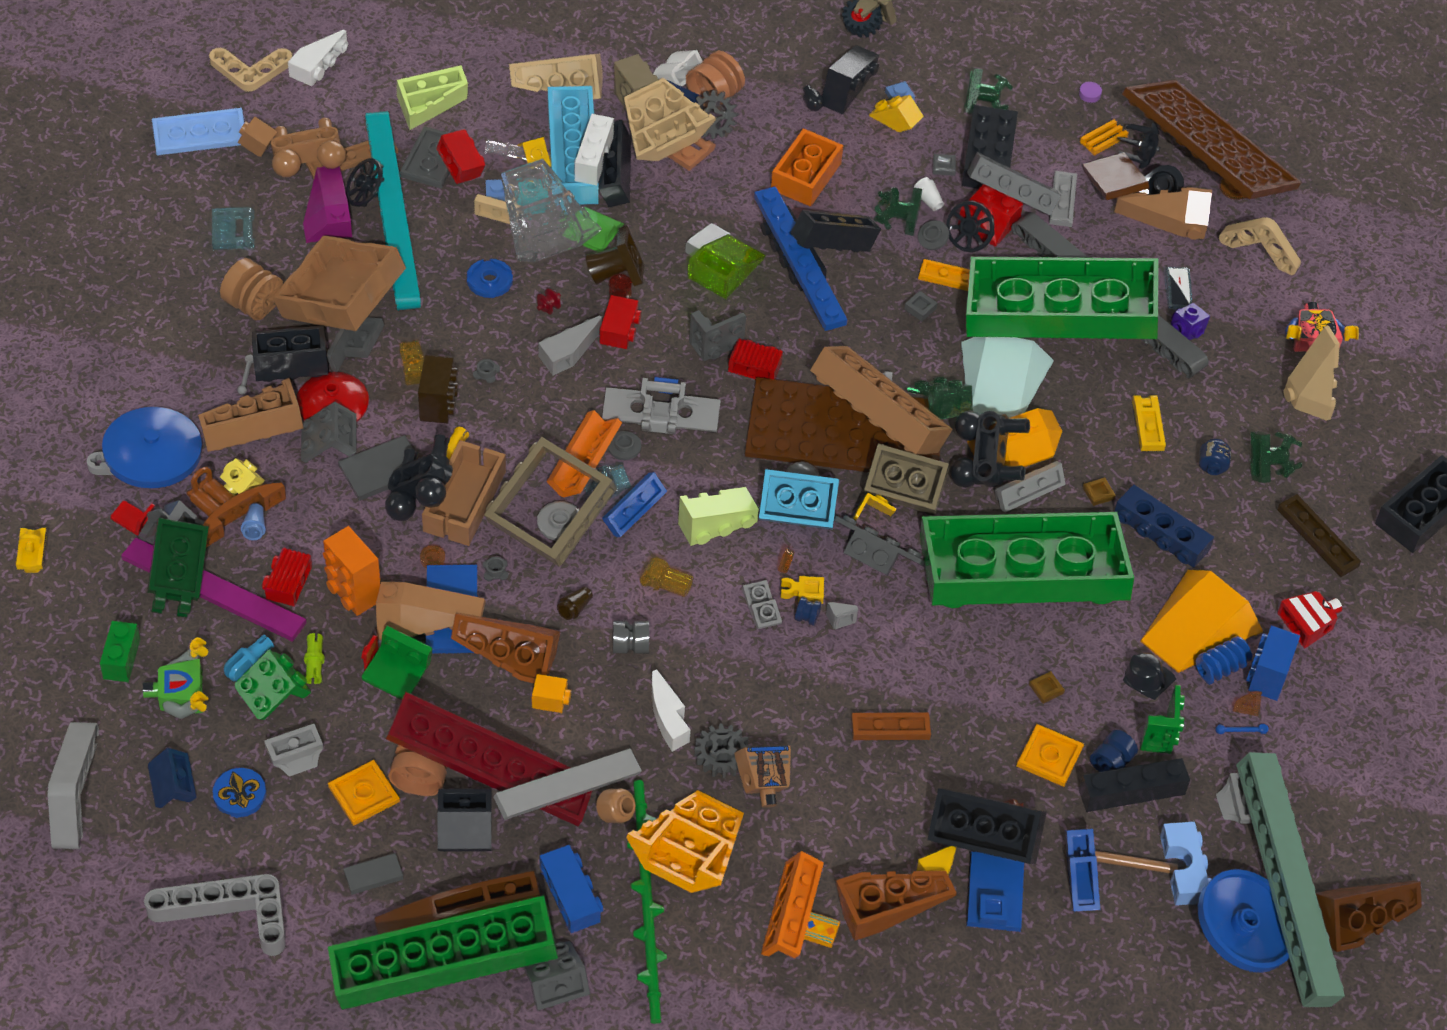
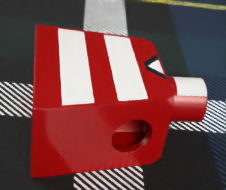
[1277,591,1342,649]

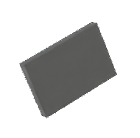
[399,126,450,189]
[338,435,419,501]

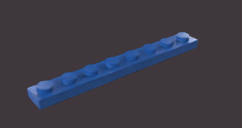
[754,186,847,331]

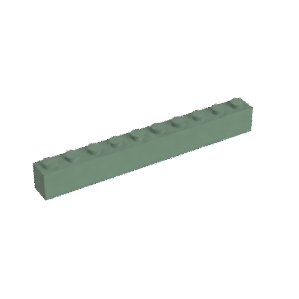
[1236,752,1345,1007]

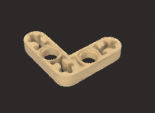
[209,48,292,91]
[1219,217,1301,275]

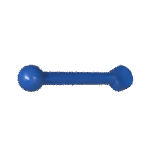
[1215,724,1269,734]

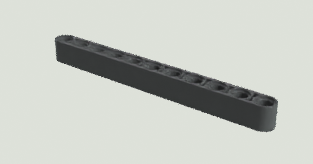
[1012,212,1208,378]

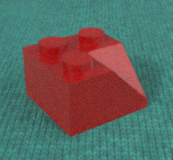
[958,184,1023,247]

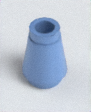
[241,504,266,540]

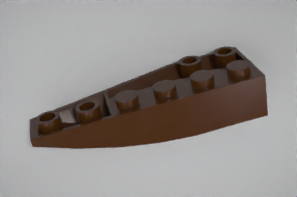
[375,871,540,935]

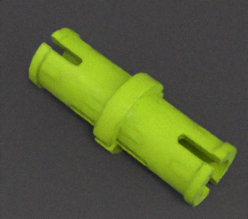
[304,633,325,684]

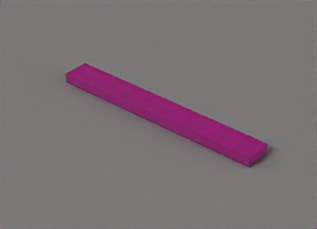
[121,537,306,642]

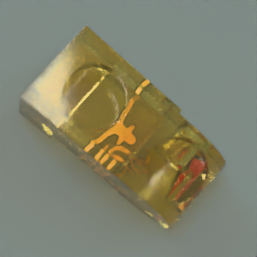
[399,340,424,385]

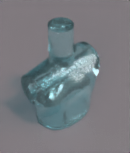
[584,464,631,498]

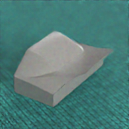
[264,724,323,776]
[1216,773,1252,824]

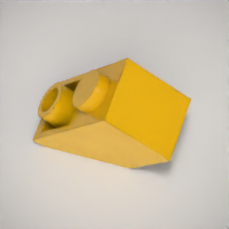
[869,95,924,132]

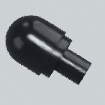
[803,85,824,111]

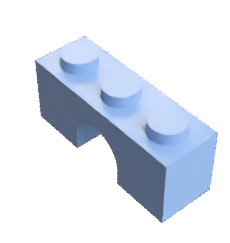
[1160,822,1212,905]

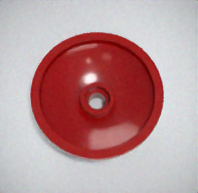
[296,372,369,422]

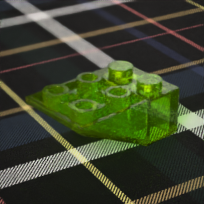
[688,234,766,299]

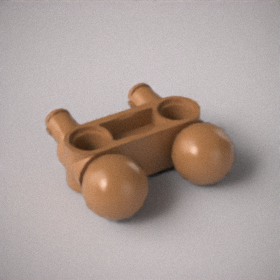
[271,118,346,177]

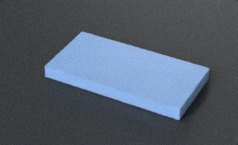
[152,108,244,155]

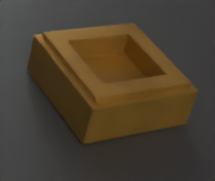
[1083,477,1116,506]
[1029,671,1065,704]

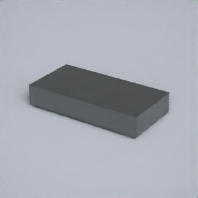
[343,853,403,895]

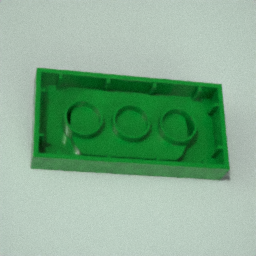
[966,257,1158,339]
[920,512,1134,608]

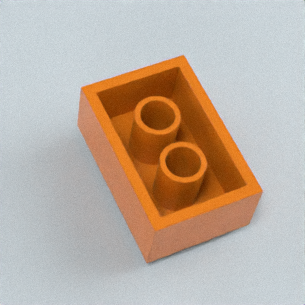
[771,128,843,207]
[323,526,381,616]

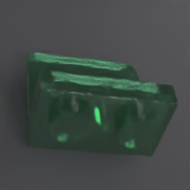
[907,377,973,420]

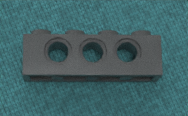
[967,152,1061,216]

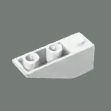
[288,30,348,86]

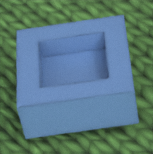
[885,81,915,100]
[486,180,509,201]

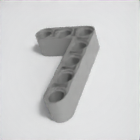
[48,722,99,849]
[144,874,286,956]

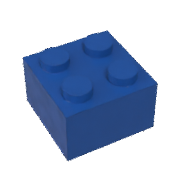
[1246,625,1301,701]

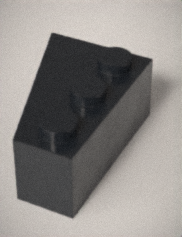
[822,45,879,115]

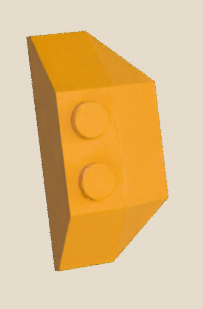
[967,408,1062,467]

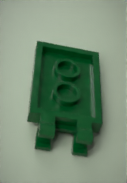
[147,518,209,617]

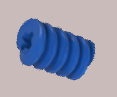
[1195,636,1253,685]

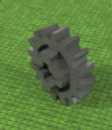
[696,89,739,139]
[694,724,751,778]

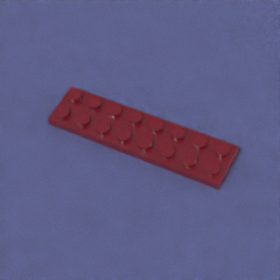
[386,692,593,826]

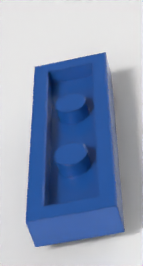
[602,472,667,537]

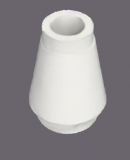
[914,177,944,211]

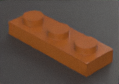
[851,712,931,740]

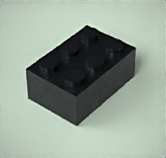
[252,325,328,382]

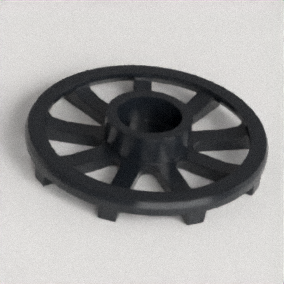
[346,158,384,207]
[946,201,995,252]

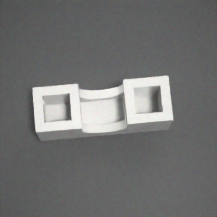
[575,114,614,186]

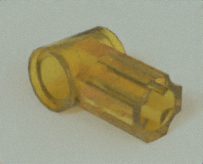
[639,557,693,597]

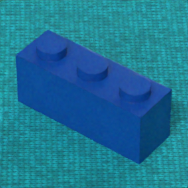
[540,845,603,934]

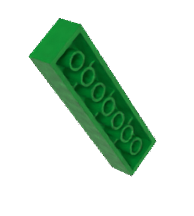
[328,896,558,1010]

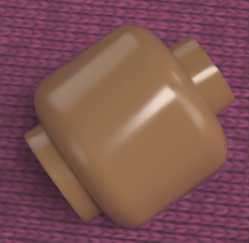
[596,789,636,823]

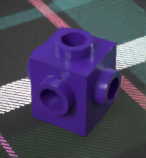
[1171,303,1210,340]

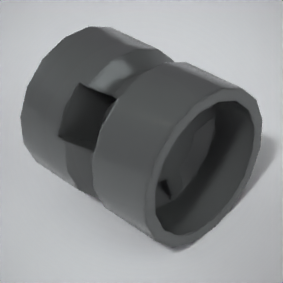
[613,621,649,654]

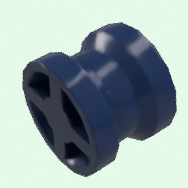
[795,596,822,626]

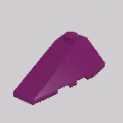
[303,167,352,243]

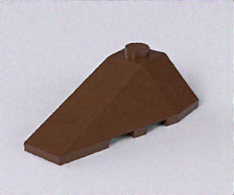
[1316,880,1422,952]

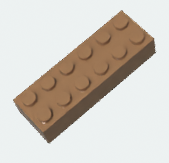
[810,346,953,455]

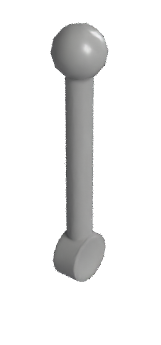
[238,355,253,394]

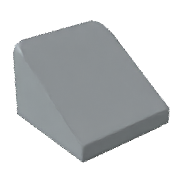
[826,602,858,629]

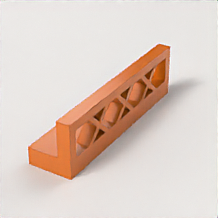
[547,410,622,498]
[761,851,824,958]

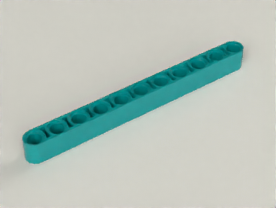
[365,111,421,311]

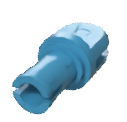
[224,634,274,681]

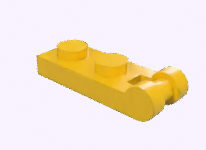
[1132,395,1166,451]

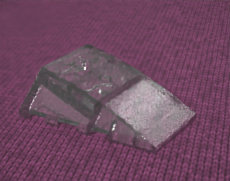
[501,159,602,263]

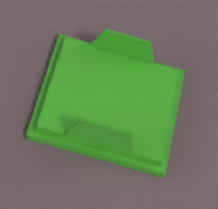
[562,206,624,252]

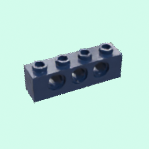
[1115,485,1214,568]

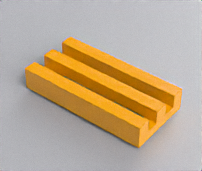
[1080,119,1129,156]

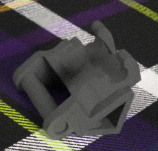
[139,500,205,544]

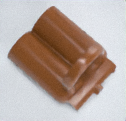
[186,467,236,517]

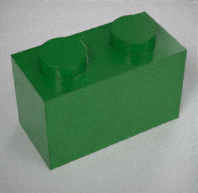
[100,621,140,682]

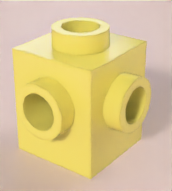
[220,458,265,495]

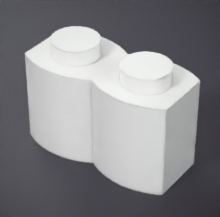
[653,50,703,87]

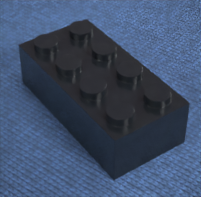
[962,105,1018,189]
[1375,455,1447,553]
[927,788,1047,864]

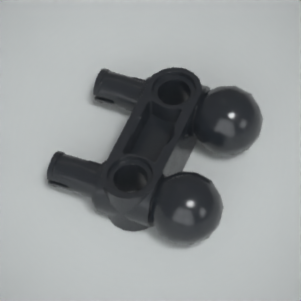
[950,410,1030,488]
[385,434,453,521]

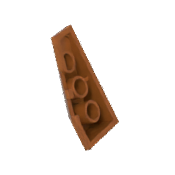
[451,613,560,684]
[836,871,957,941]

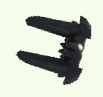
[1117,122,1161,169]

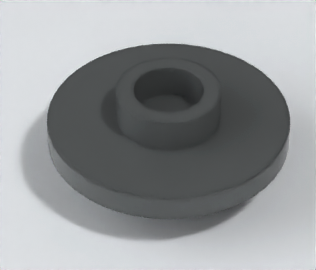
[918,220,950,250]
[608,431,641,460]

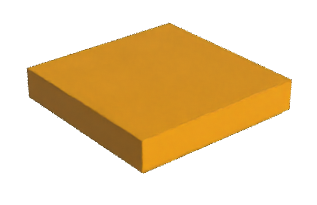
[1017,724,1084,787]
[328,760,400,826]

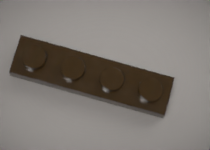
[1277,494,1361,577]

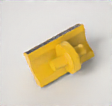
[16,528,47,573]

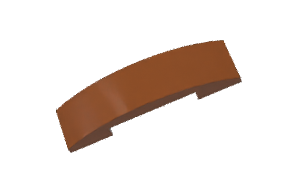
[203,482,286,547]

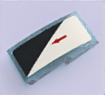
[1165,267,1192,309]

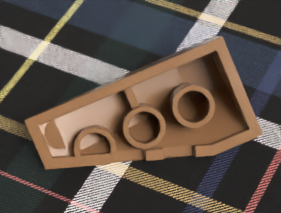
[1114,187,1212,240]
[376,582,486,640]

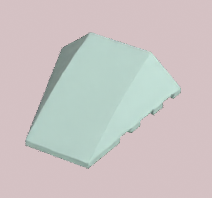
[961,337,1054,425]

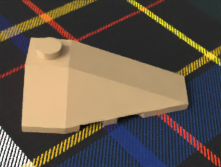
[509,54,603,99]
[1284,326,1340,421]

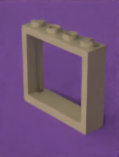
[484,437,617,567]

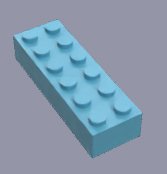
[548,86,599,205]

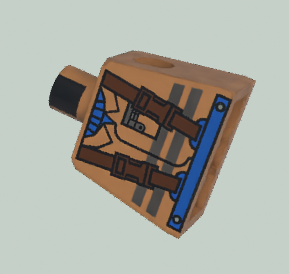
[734,745,791,808]

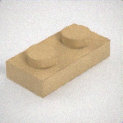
[474,194,521,226]

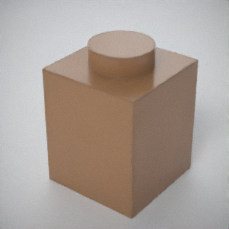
[238,117,277,157]

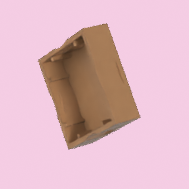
[272,236,406,331]

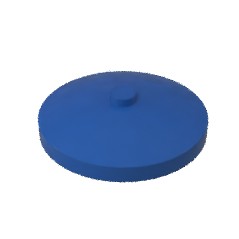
[102,407,202,488]
[1198,869,1289,972]

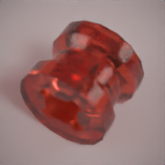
[609,274,632,299]

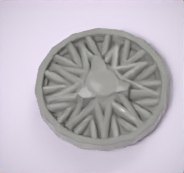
[537,501,579,541]

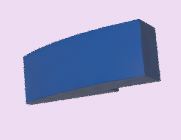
[1065,829,1100,911]

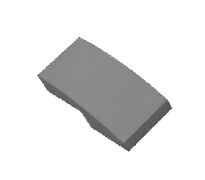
[742,580,782,629]

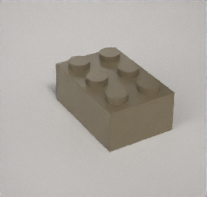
[864,444,949,515]

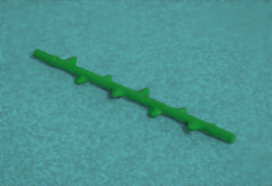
[627,780,667,1024]

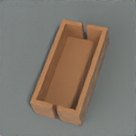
[422,440,506,546]

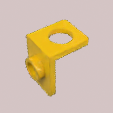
[517,137,551,172]
[852,493,896,521]

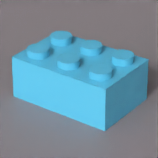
[759,469,839,530]

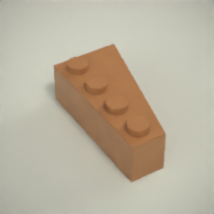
[198,378,303,452]

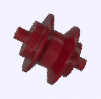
[537,288,561,315]

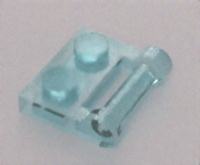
[212,207,255,250]

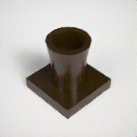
[586,225,645,286]

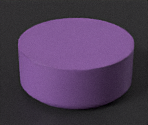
[1079,82,1102,103]

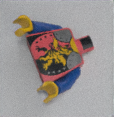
[1285,302,1359,352]

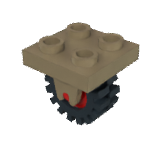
[842,0,897,38]

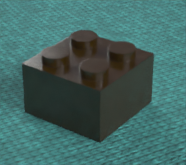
[418,355,459,424]

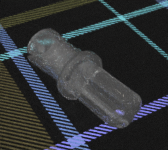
[485,139,526,160]

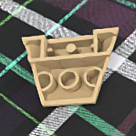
[624,78,716,161]

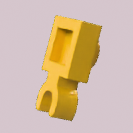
[781,576,824,604]

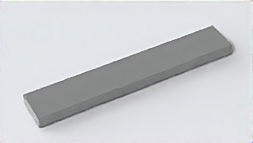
[494,748,642,820]

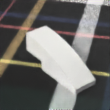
[652,669,690,751]

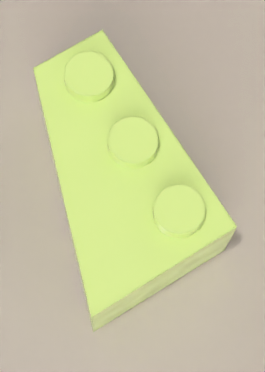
[397,66,468,130]
[678,487,759,546]

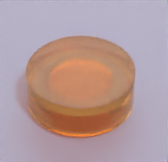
[420,545,445,568]
[778,548,795,574]

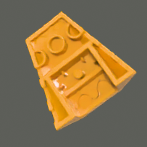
[1141,570,1263,673]
[627,790,744,893]

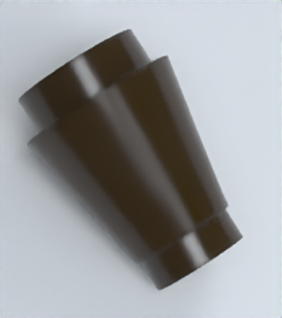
[557,587,593,620]

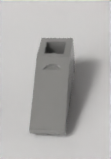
[538,315,602,375]

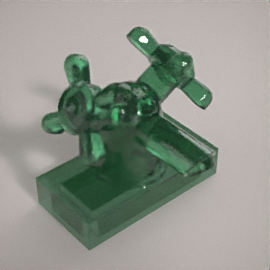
[964,67,1013,113]
[873,187,923,236]
[1251,431,1302,483]

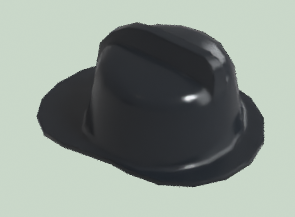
[1135,165,1184,195]
[1123,653,1177,700]

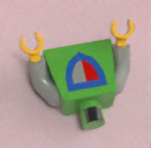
[143,637,208,719]

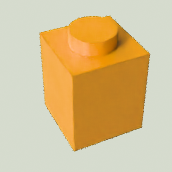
[532,674,571,713]

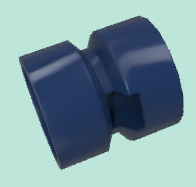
[1090,730,1138,772]

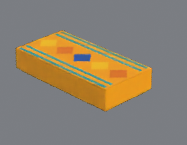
[804,912,840,948]

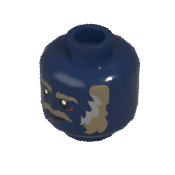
[1199,439,1231,475]

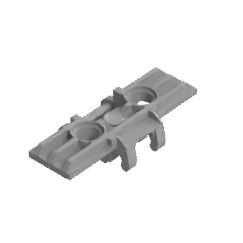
[602,378,721,434]

